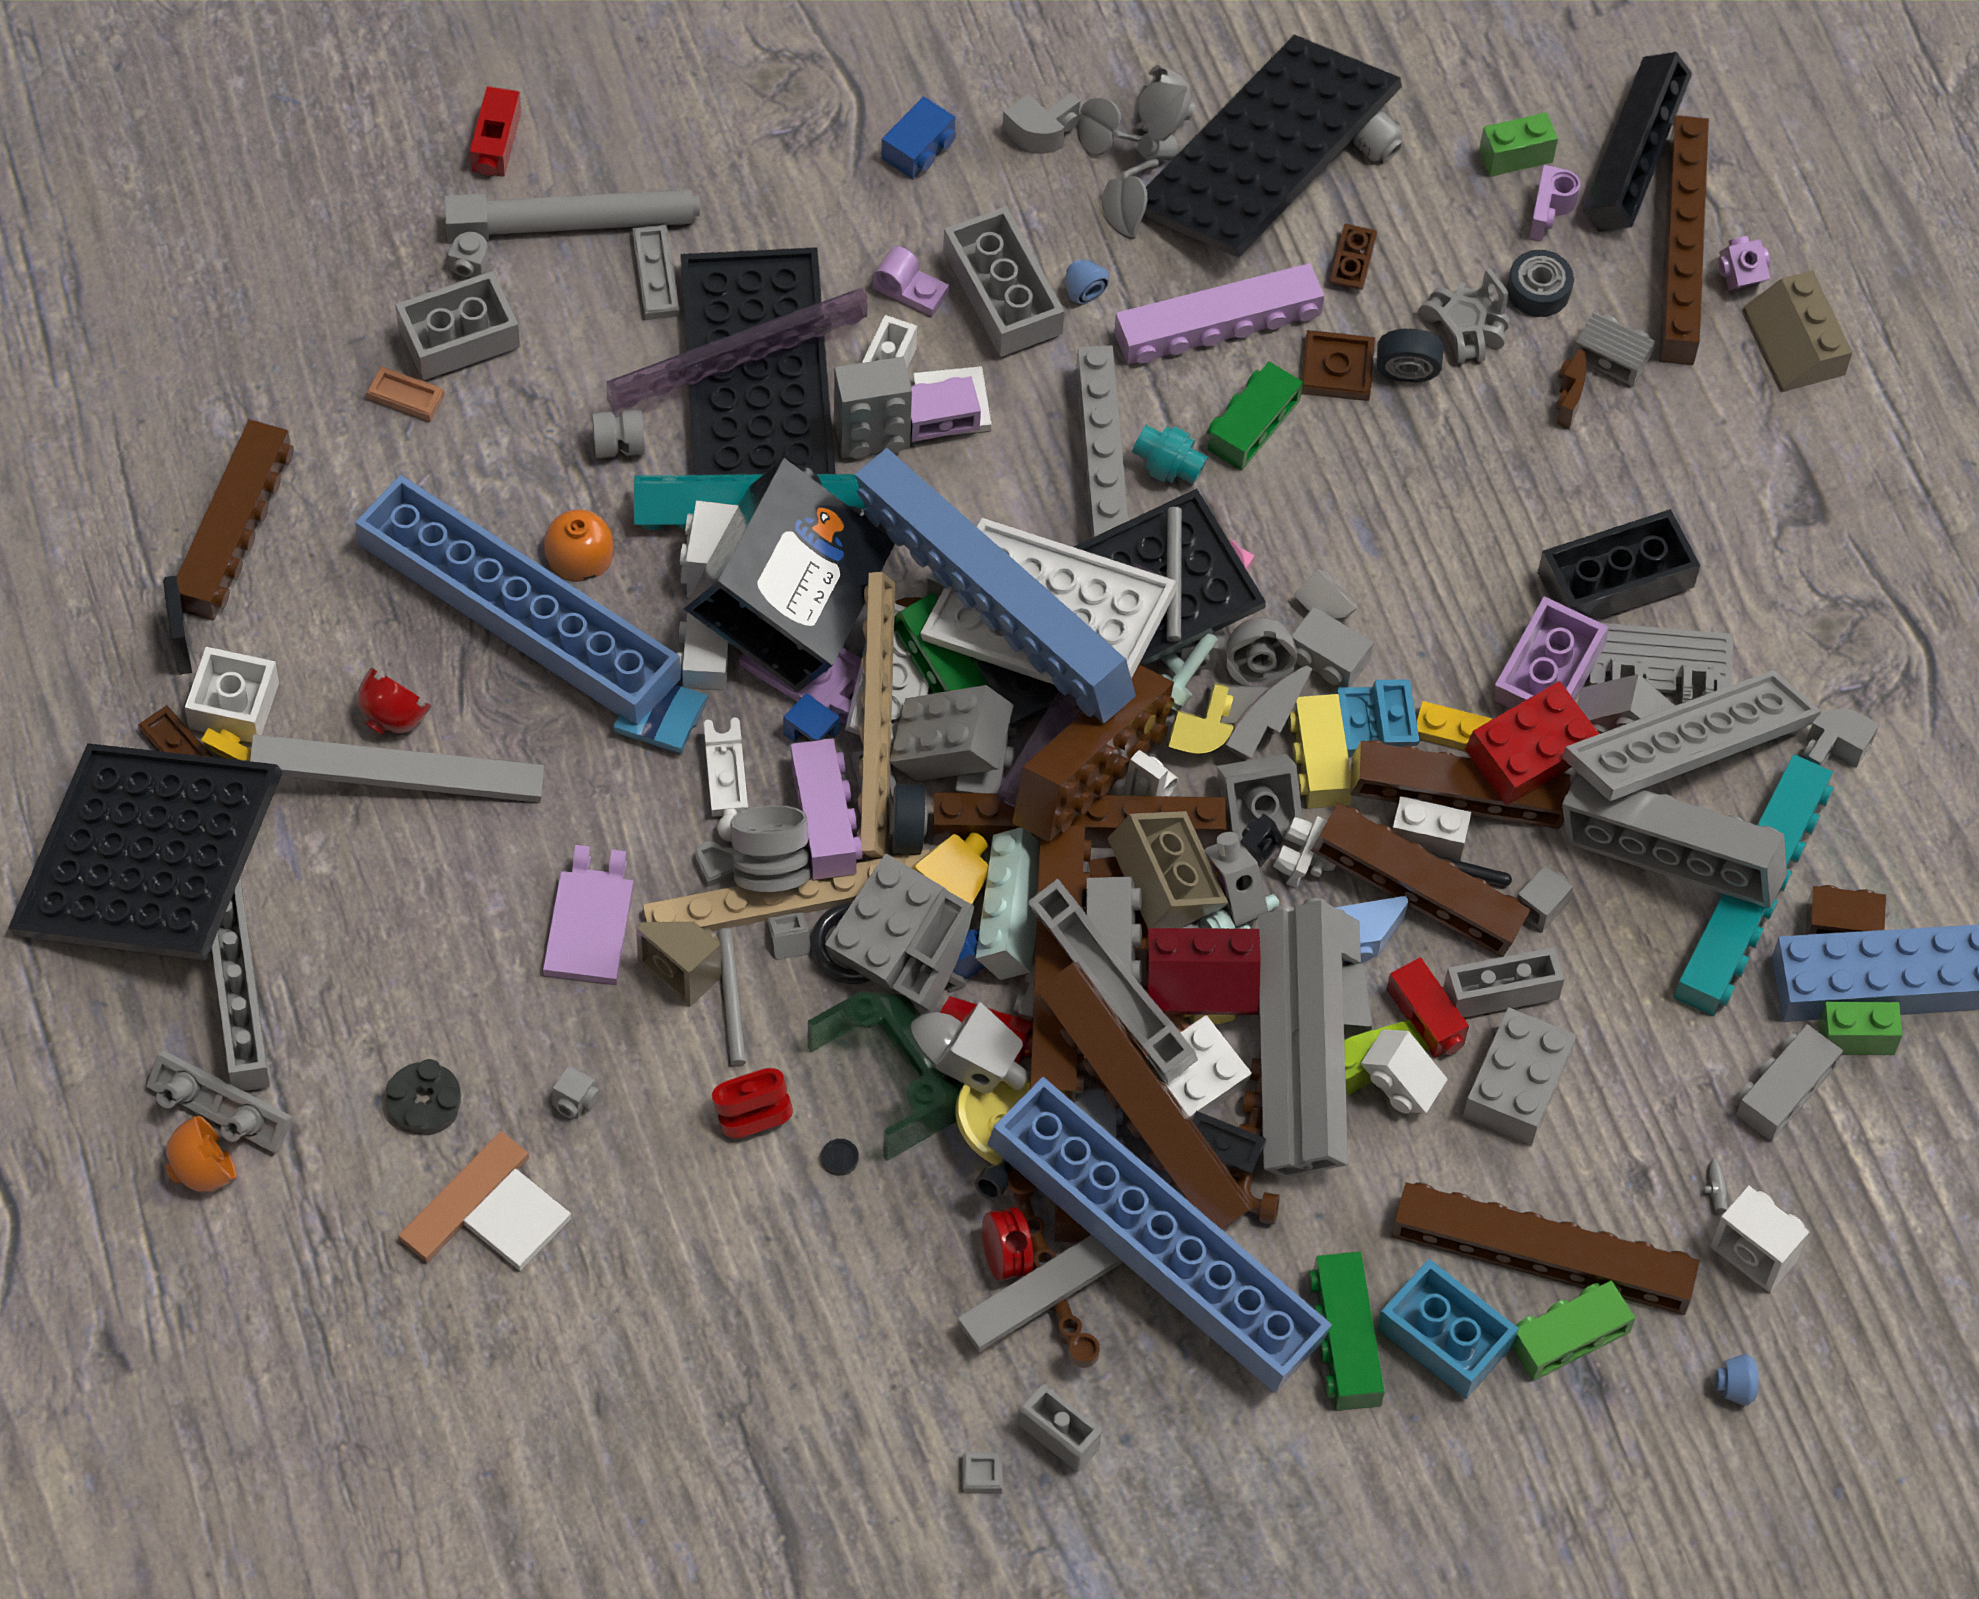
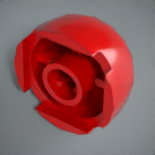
[357,668,431,735]

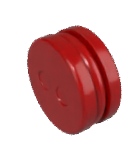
[982,1207,1033,1281]

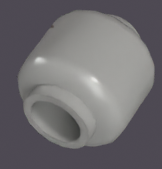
[1353,112,1403,162]

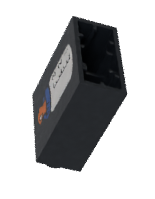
[683,458,895,692]

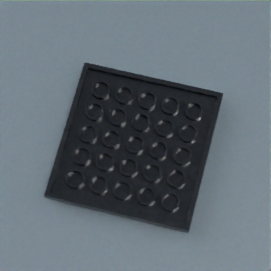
[8,743,283,960]

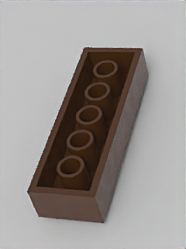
[1012,665,1174,842]

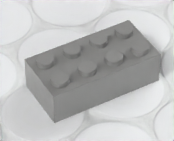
[943,206,1065,357]

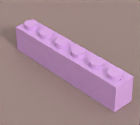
[1114,263,1324,365]

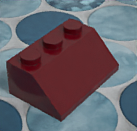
[1146,928,1261,1015]

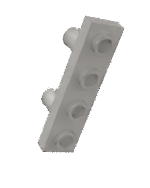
[146,1050,293,1153]

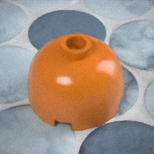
[543,509,614,582]
[165,1115,237,1193]

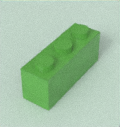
[1512,1280,1635,1382]

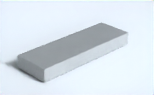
[632,225,680,320]

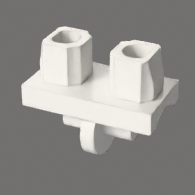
[1273,816,1336,888]

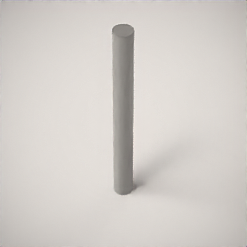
[1167,507,1182,642]
[717,928,746,1066]

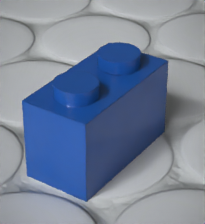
[881,96,956,179]

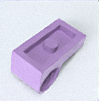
[1529,165,1580,241]
[872,246,949,317]

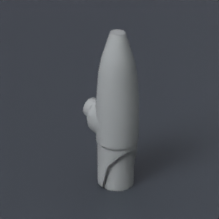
[1704,1159,1728,1214]

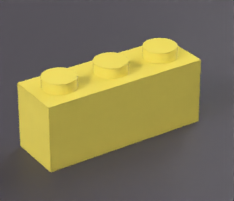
[1288,694,1352,809]

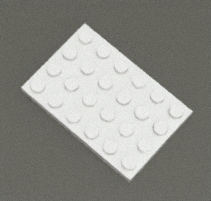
[921,518,1178,684]

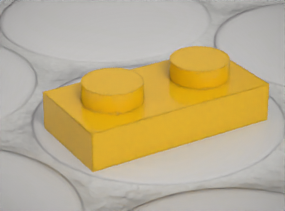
[1417,701,1492,751]
[201,728,252,761]

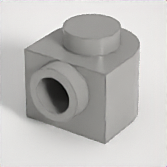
[448,232,489,277]
[552,1066,600,1119]

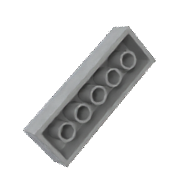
[1562,773,1787,908]

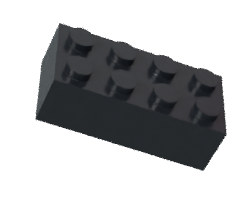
[1537,509,1701,620]

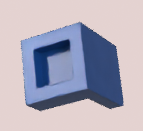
[783,693,840,742]

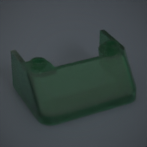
[807,992,965,1161]

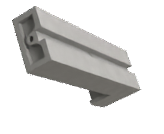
[1258,898,1361,1178]

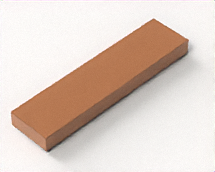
[398,1131,529,1263]

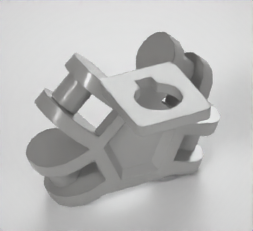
[1418,269,1510,364]

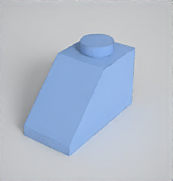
[1335,896,1408,963]

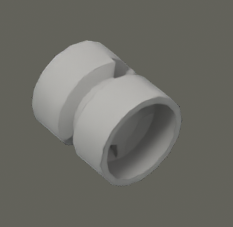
[592,409,645,458]

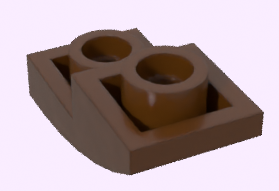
[1330,223,1377,290]
[1556,349,1586,429]

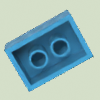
[1377,1259,1519,1399]

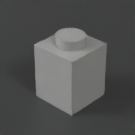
[1517,865,1574,932]

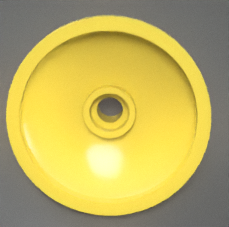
[956,1077,1030,1169]

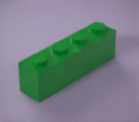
[1308,1251,1385,1411]

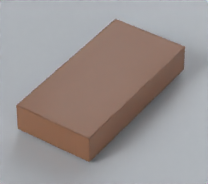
[366,366,445,422]

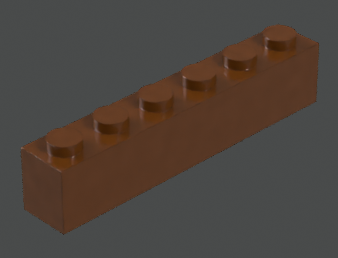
[177,419,294,620]
[1350,740,1571,829]
[1311,802,1530,957]

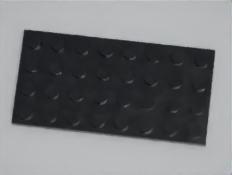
[1143,34,1402,258]
[680,247,835,475]
[970,488,1266,729]

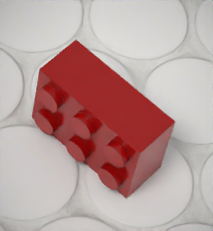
[1465,681,1599,806]

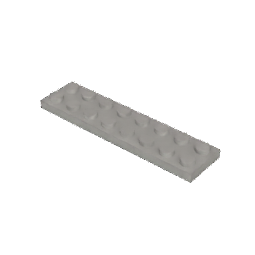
[1562,670,1821,801]

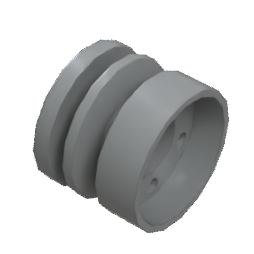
[730,805,811,892]

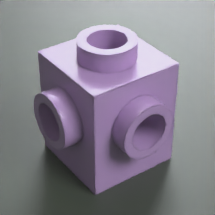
[1718,236,1771,291]

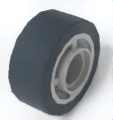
[1507,250,1574,317]
[1376,328,1443,382]
[889,784,928,854]

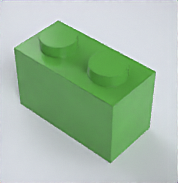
[1479,112,1558,177]
[1818,1002,1903,1055]

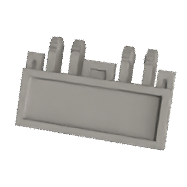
[1589,623,1733,704]

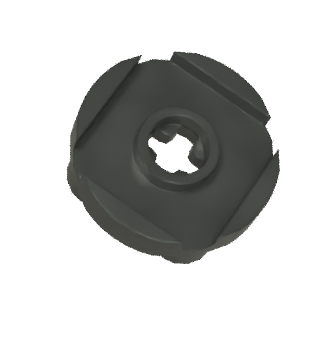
[386,1059,461,1135]

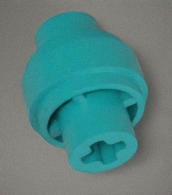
[1132,424,1208,485]

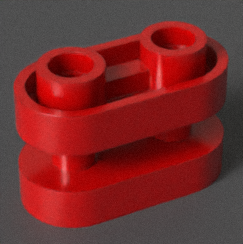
[712,1068,794,1138]

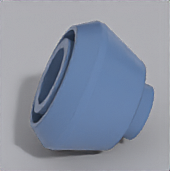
[1064,259,1109,304]
[1715,1353,1758,1406]

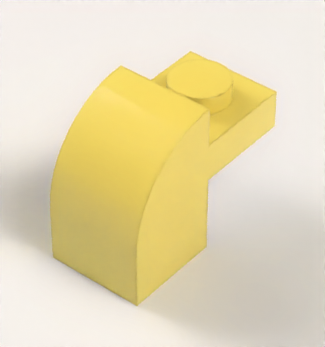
[1167,683,1233,754]

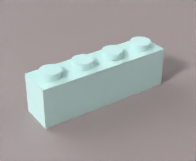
[976,828,1039,980]

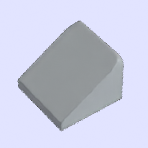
[767,912,811,959]

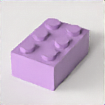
[1494,596,1608,708]

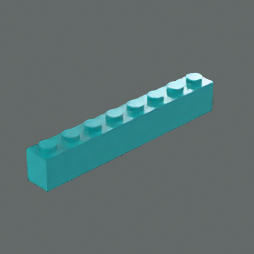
[634,474,866,530]
[1674,754,1834,1016]

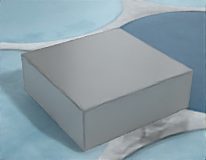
[963,1452,1002,1493]

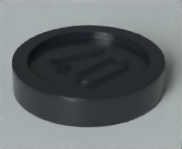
[821,1138,859,1176]

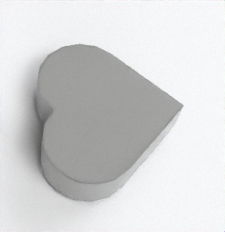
[695,841,737,887]

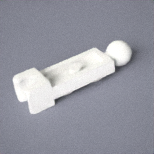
[703,717,748,842]

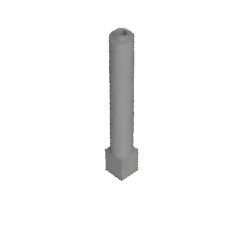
[445,189,700,244]

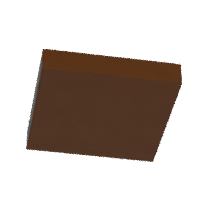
[1301,330,1375,401]

